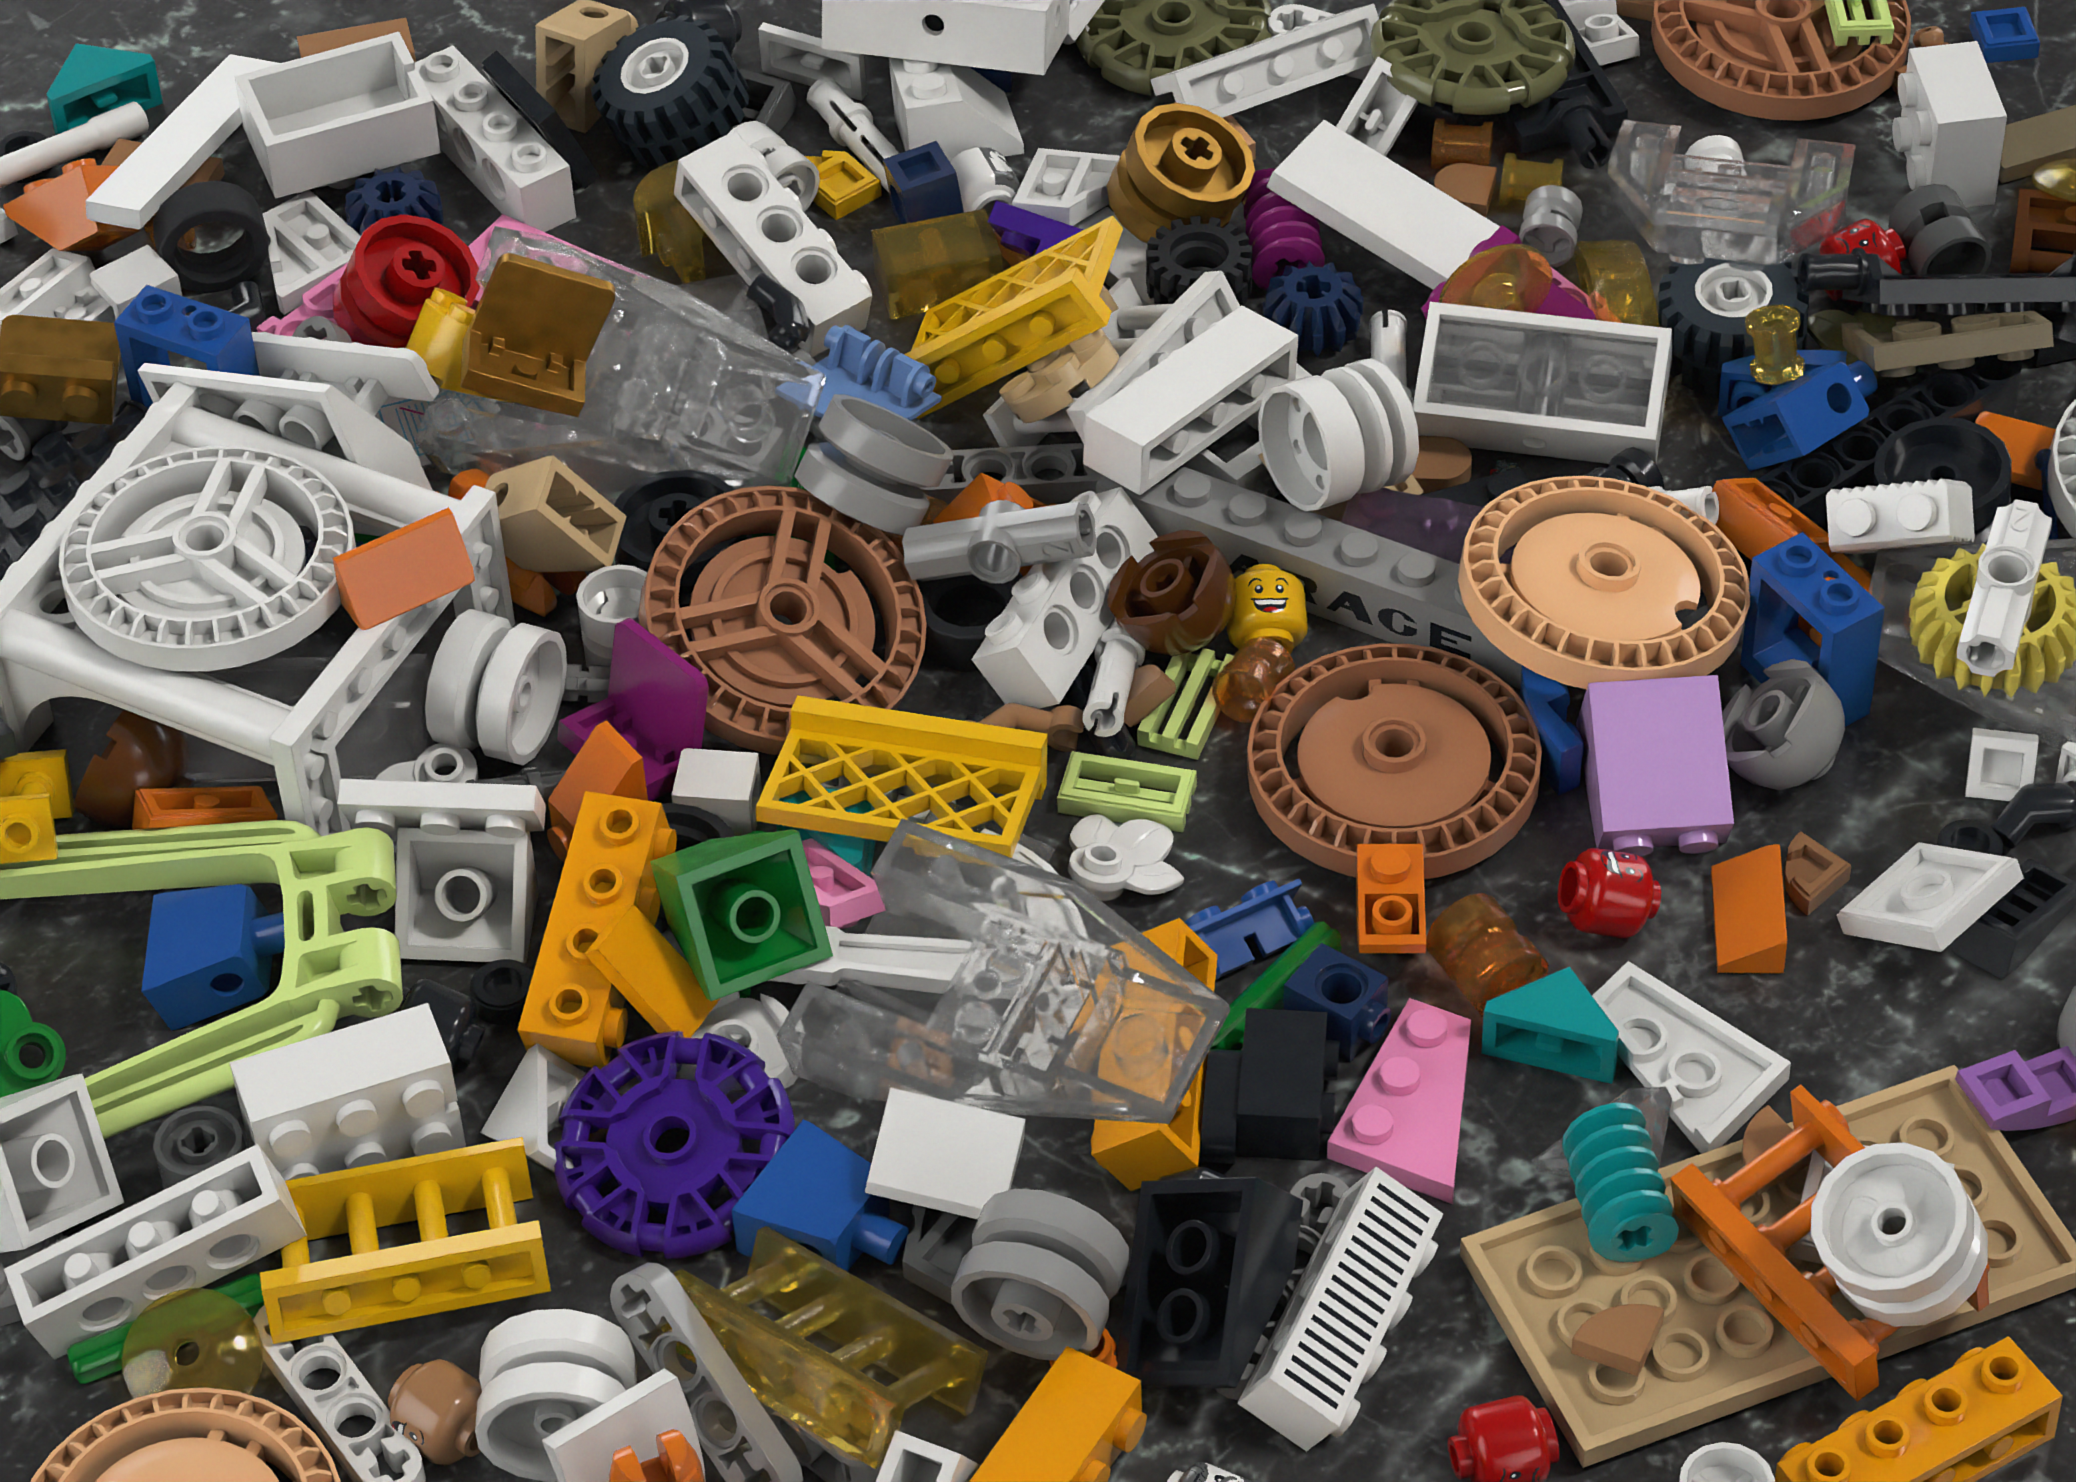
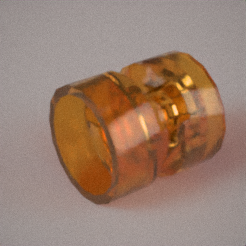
[1426,893,1549,1017]

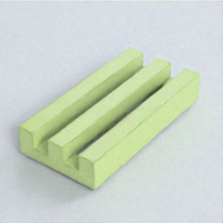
[1824,0,1894,46]
[1137,648,1239,760]
[1057,751,1197,832]

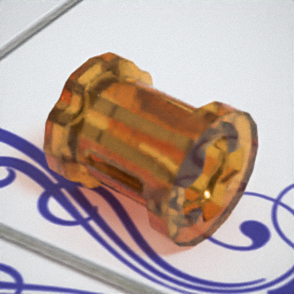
[1431,118,1494,169]

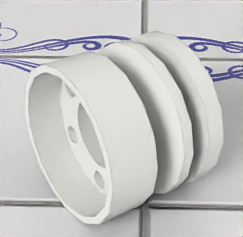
[1258,358,1419,511]

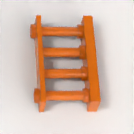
[1670,1084,1990,1402]

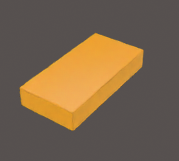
[585,904,721,1038]

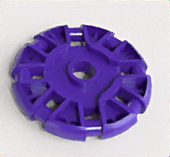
[553,1031,795,1259]

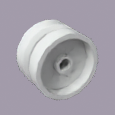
[425,609,567,765]
[1811,1142,1988,1327]
[475,1309,638,1482]

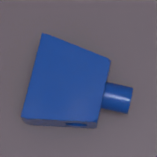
[1722,360,1878,471]
[141,884,285,1031]
[732,1119,909,1282]

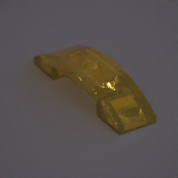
[1574,240,1667,406]

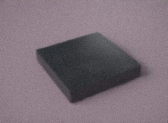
[481,50,600,189]

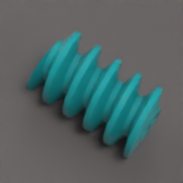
[1562,1102,1679,1262]

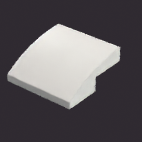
[0,248,116,332]
[542,1368,706,1482]

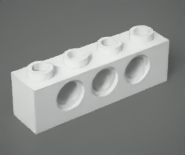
[415,46,576,232]
[674,130,872,357]
[971,487,1158,709]
[4,1144,307,1360]

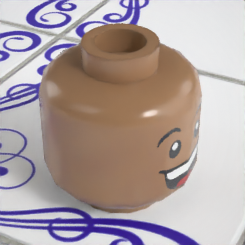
[388,1359,482,1466]

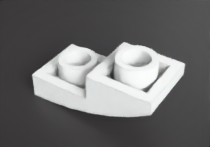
[1558,0,1640,65]

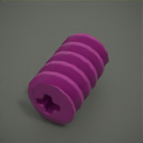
[1241,168,1325,290]

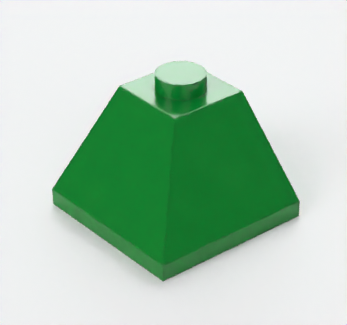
[650,829,833,1001]

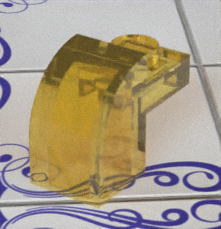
[633,160,708,286]

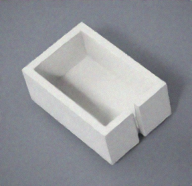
[234,32,441,199]
[230,1003,466,1181]

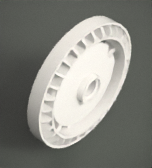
[59,446,356,671]

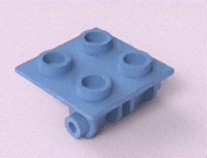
[774,325,942,421]

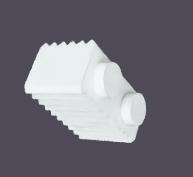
[1826,478,1975,554]

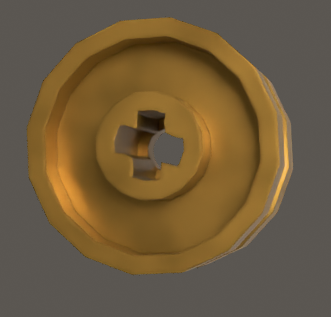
[1107,103,1255,243]

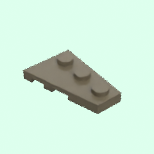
[1841,311,2054,377]

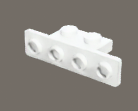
[252,332,439,416]

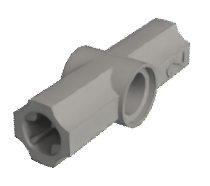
[902,500,1097,584]

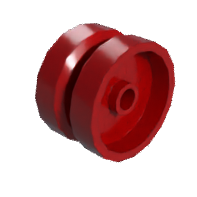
[333,214,480,348]

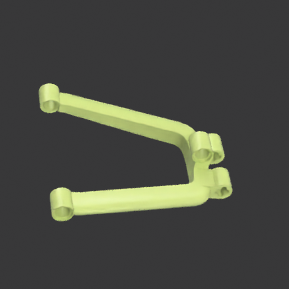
[0,820,403,1140]

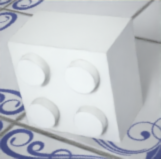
[1892,41,2007,208]

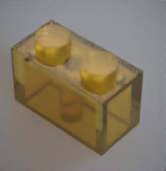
[871,209,1003,319]

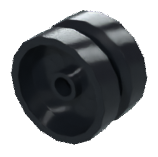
[1874,417,2012,573]
[614,470,747,608]

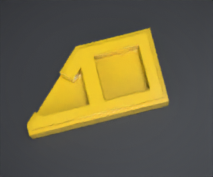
[805,150,882,220]

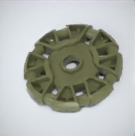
[1075,0,1272,98]
[1370,0,1576,115]

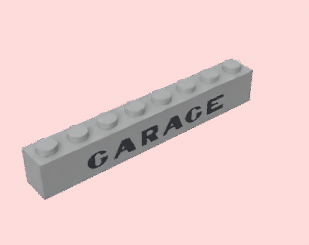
[1096,466,1522,689]

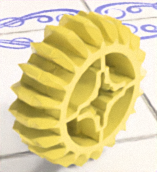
[1909,543,2076,698]

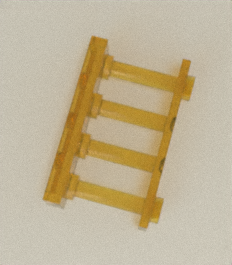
[661,1226,989,1469]

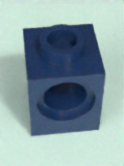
[883,141,967,245]
[1284,943,1392,1062]

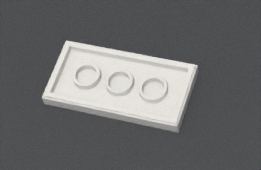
[1266,120,1500,290]

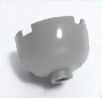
[1722,659,1845,790]

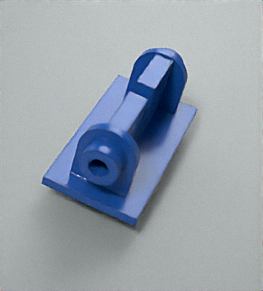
[1184,879,1314,980]

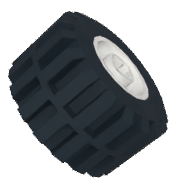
[591,16,749,169]
[1657,242,1809,397]

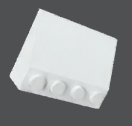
[137,363,432,536]

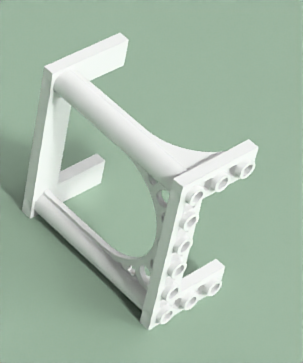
[0,381,515,836]

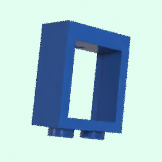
[114,284,260,409]
[1740,532,1885,727]

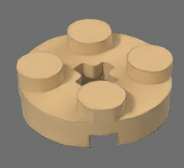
[999,328,1119,423]

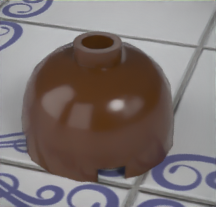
[1107,530,1237,656]
[74,709,195,830]

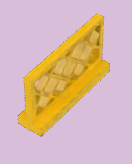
[904,215,1123,419]
[756,695,1048,862]

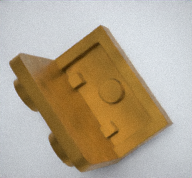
[460,253,615,420]
[0,315,121,425]

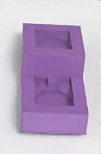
[1955,1046,2076,1131]

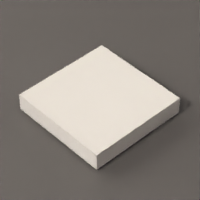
[1837,842,2024,952]

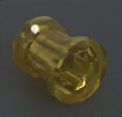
[1499,152,1564,205]
[1745,305,1805,385]

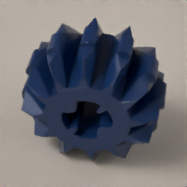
[344,165,444,235]
[1263,260,1364,358]

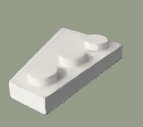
[337,779,546,841]
[1592,961,1791,1154]

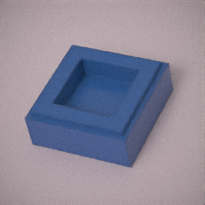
[1969,7,2040,63]

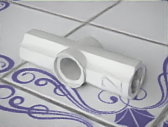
[1957,499,2052,677]

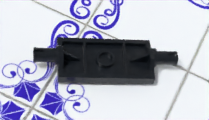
[1487,0,1628,169]
[1797,248,2076,316]
[0,400,148,581]

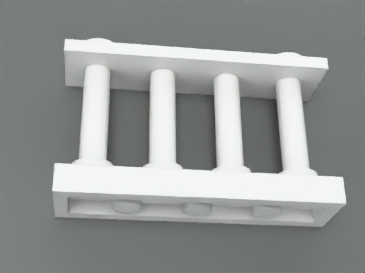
[983,271,1240,447]

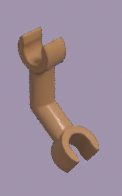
[964,703,1084,752]

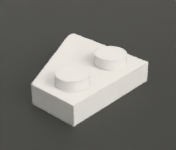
[1012,148,1120,226]
[263,190,361,315]

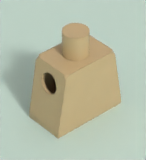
[535,0,639,133]
[485,455,627,572]

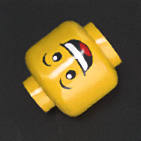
[1226,564,1308,661]

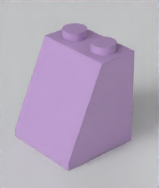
[1576,675,1734,856]

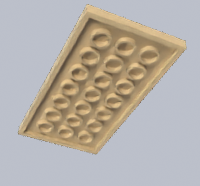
[1460,1065,2076,1468]

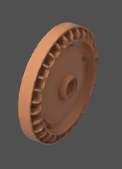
[1651,0,1911,121]
[638,485,927,755]
[1247,643,1542,879]

